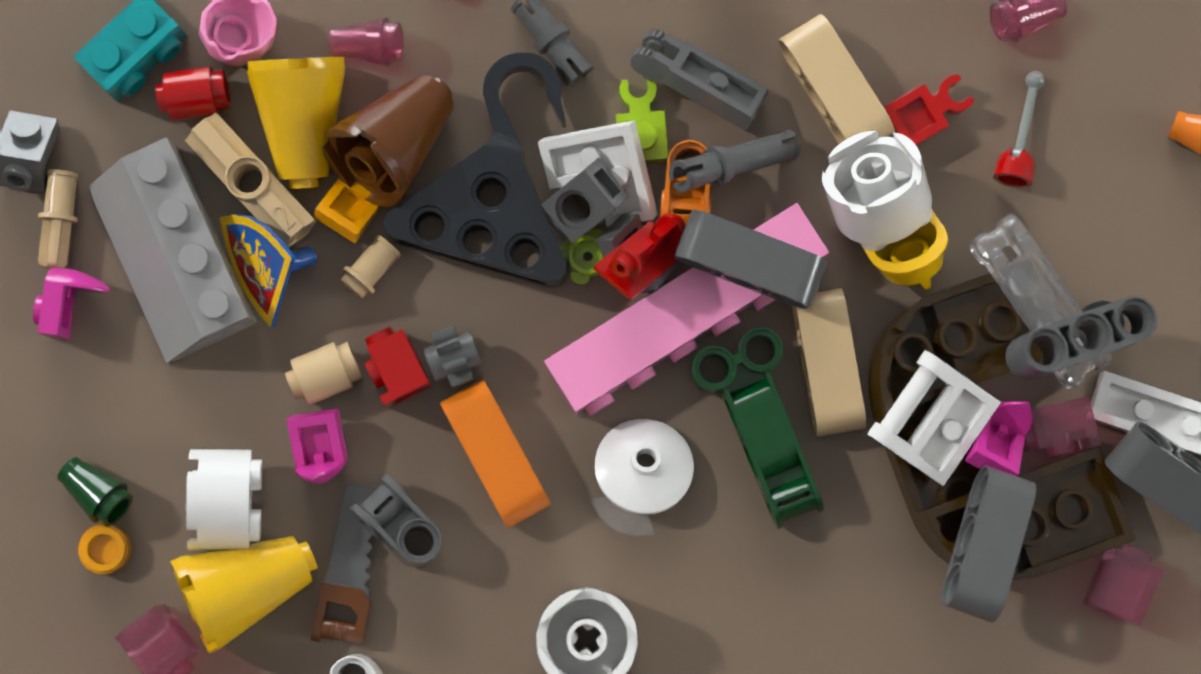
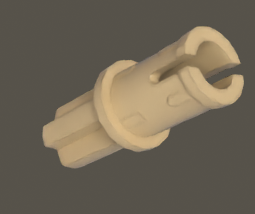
[37,169,79,269]

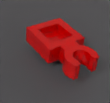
[884,74,974,146]

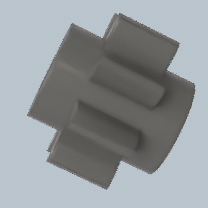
[423,325,483,389]

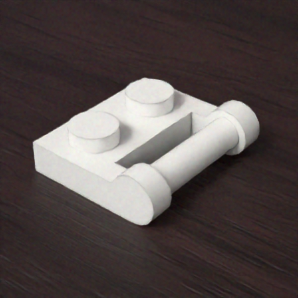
[867,350,1001,486]

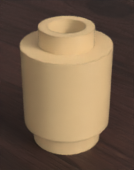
[285,341,363,406]

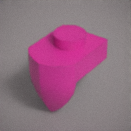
[33,267,110,340]
[965,401,1033,476]
[286,408,348,484]

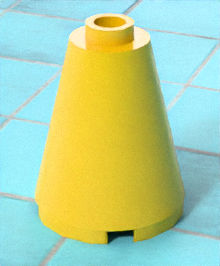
[246,57,346,189]
[170,536,318,654]

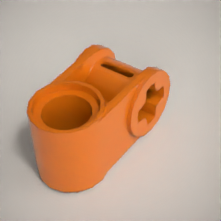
[659,140,711,226]

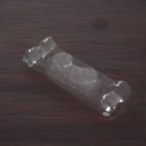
[969,214,1112,390]

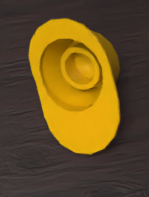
[860,210,949,290]

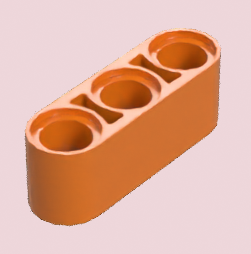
[440,379,552,529]

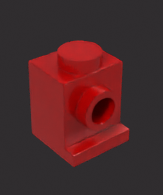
[364,327,433,408]

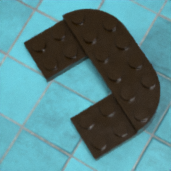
[868,260,1136,581]

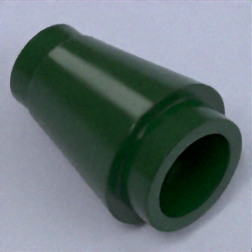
[57,457,133,527]

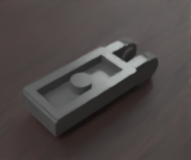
[629,29,769,131]

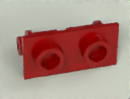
[593,214,685,301]

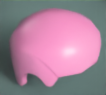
[199,0,277,67]

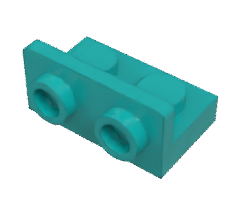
[73,0,187,102]

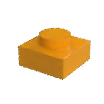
[314,178,382,244]

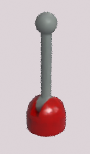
[993,71,1045,188]

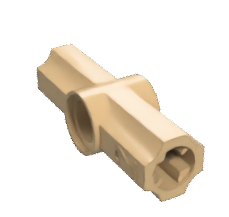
[185,113,317,248]

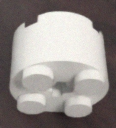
[822,131,933,251]
[186,449,262,550]
[536,587,638,674]

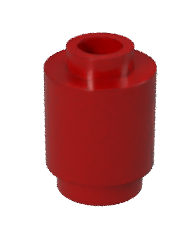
[155,66,231,121]

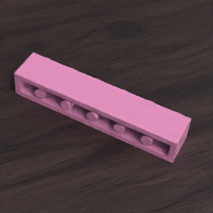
[544,203,830,416]

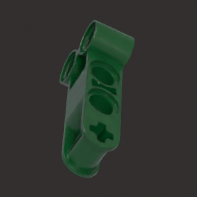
[690,327,824,529]

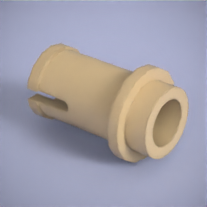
[340,235,402,299]

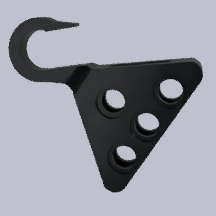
[384,52,568,288]

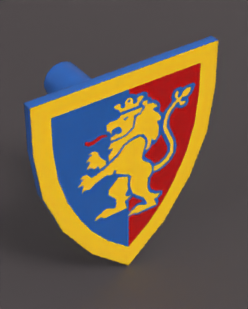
[219,213,317,328]

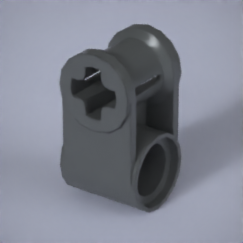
[349,474,442,568]

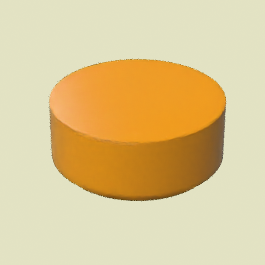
[78,524,132,574]

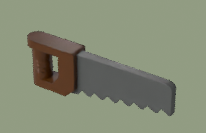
[311,483,377,645]

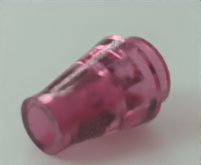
[989,0,1067,43]
[328,18,404,67]

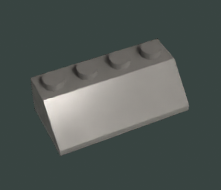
[87,137,258,364]

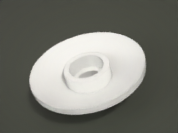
[595,419,694,515]

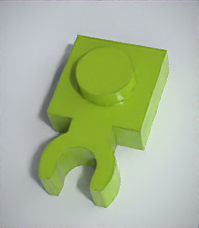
[616,79,668,163]

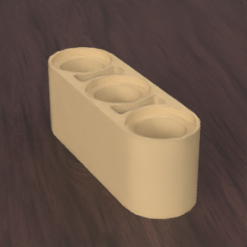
[778,14,895,144]
[792,288,866,437]

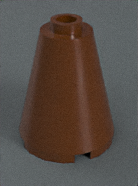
[323,75,454,207]

